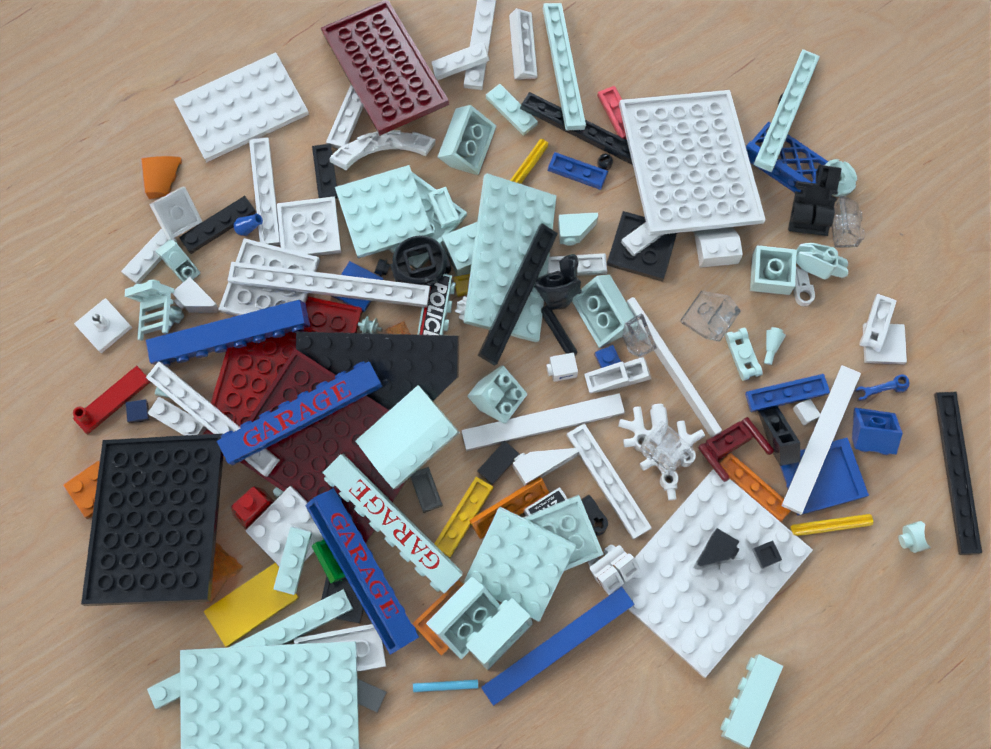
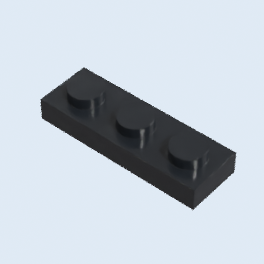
[312,143,338,199]

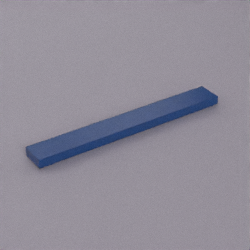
[481,587,635,706]

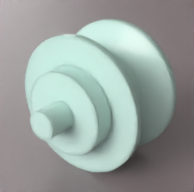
[358,316,382,333]

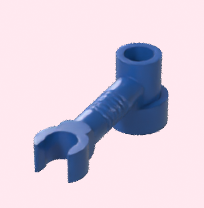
[855,374,910,401]

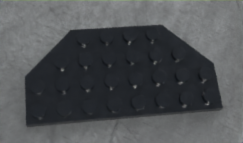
[296,332,459,410]

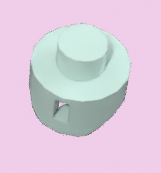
[898,521,931,553]

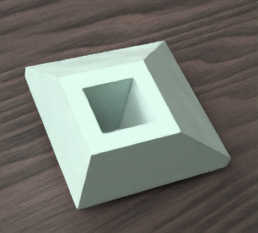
[467,366,527,423]

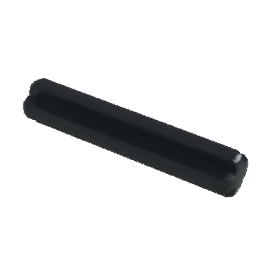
[541,305,578,356]

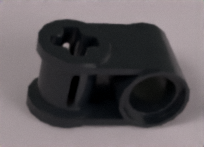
[581,494,608,536]

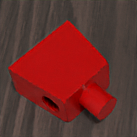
[231,486,274,530]

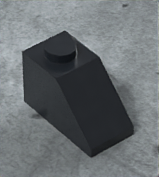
[693,528,740,569]

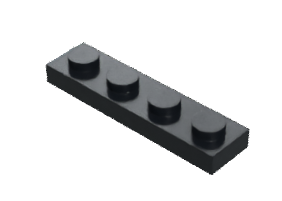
[179,195,256,254]

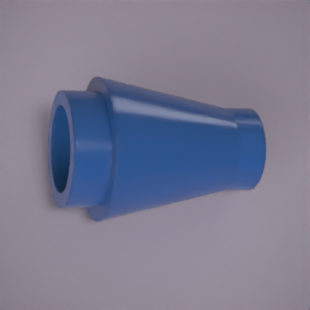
[234,213,263,236]

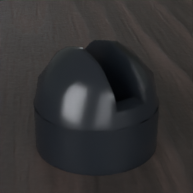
[597,153,613,170]

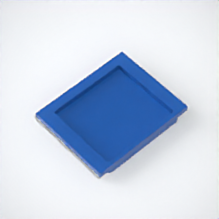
[780,437,869,516]

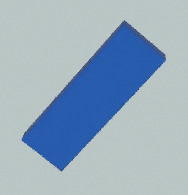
[547,152,608,190]

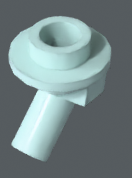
[161,306,184,331]

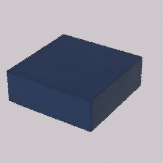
[126,399,149,424]

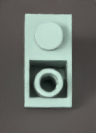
[156,239,200,282]

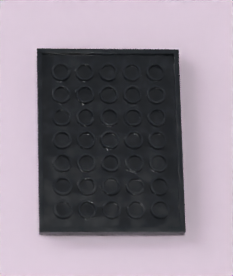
[81,433,224,606]

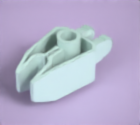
[796,243,848,280]

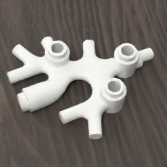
[618,404,705,500]

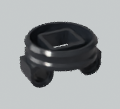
[390,235,451,286]

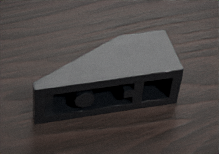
[758,406,800,466]

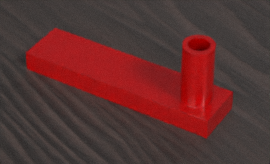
[73,365,151,435]

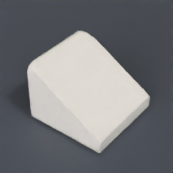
[793,399,820,426]

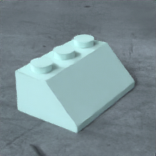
[438,105,496,175]
[572,275,639,348]
[426,577,500,659]
[465,598,533,670]

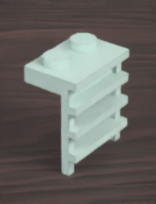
[125,280,174,341]

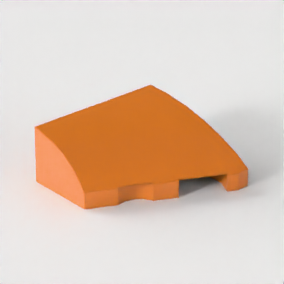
[141,156,182,199]

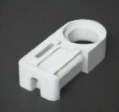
[793,267,815,306]

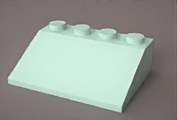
[356,385,460,489]

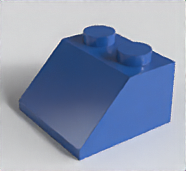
[852,408,903,455]

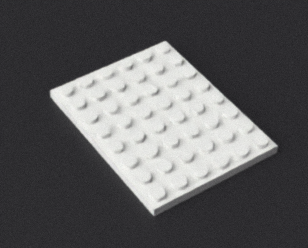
[619,90,766,236]
[614,469,813,678]

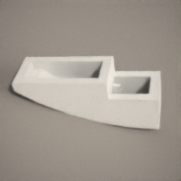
[584,357,651,393]

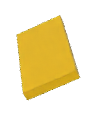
[203,562,299,647]

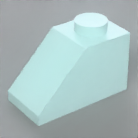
[558,213,598,246]

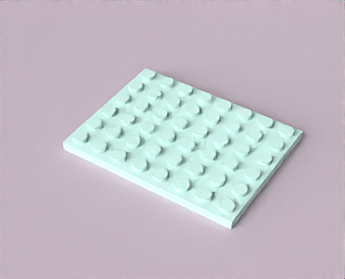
[180,641,359,749]

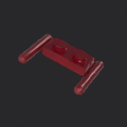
[698,417,774,482]

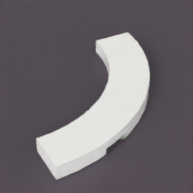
[330,130,436,170]

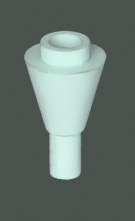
[764,327,786,365]

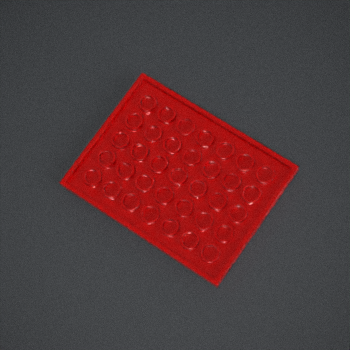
[203,296,362,434]

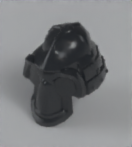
[534,254,583,310]

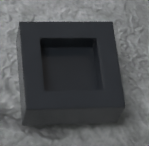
[752,540,782,569]

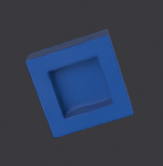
[594,345,621,368]

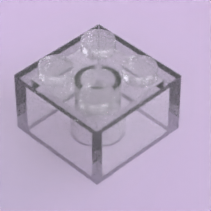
[640,421,694,476]

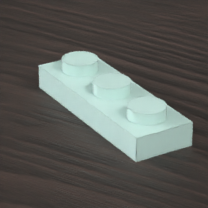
[486,84,538,136]
[273,527,312,595]

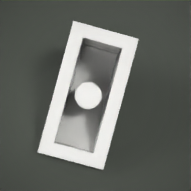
[172,277,219,313]

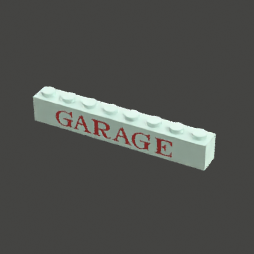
[323,454,463,593]

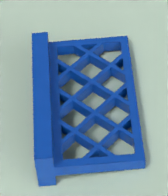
[746,121,829,193]

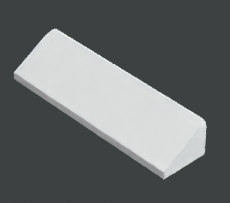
[509,8,537,80]

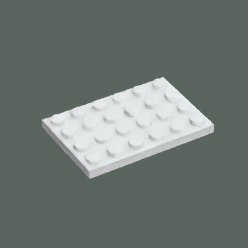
[174,53,309,163]

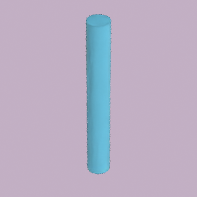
[413,679,478,692]

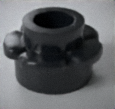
[374,259,390,277]

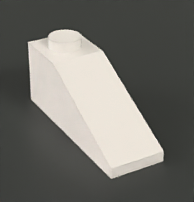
[512,448,579,486]

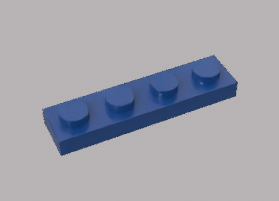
[745,374,830,413]

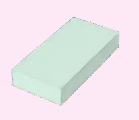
[428,187,460,229]

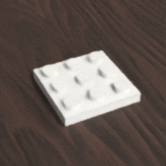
[277,196,341,256]
[246,486,324,566]

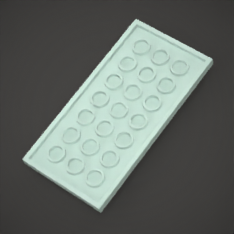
[464,173,557,342]

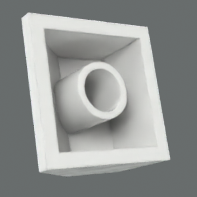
[694,227,743,268]

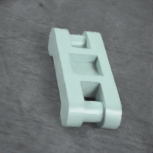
[725,327,763,381]

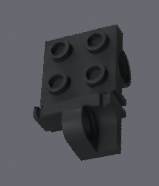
[788,165,842,236]

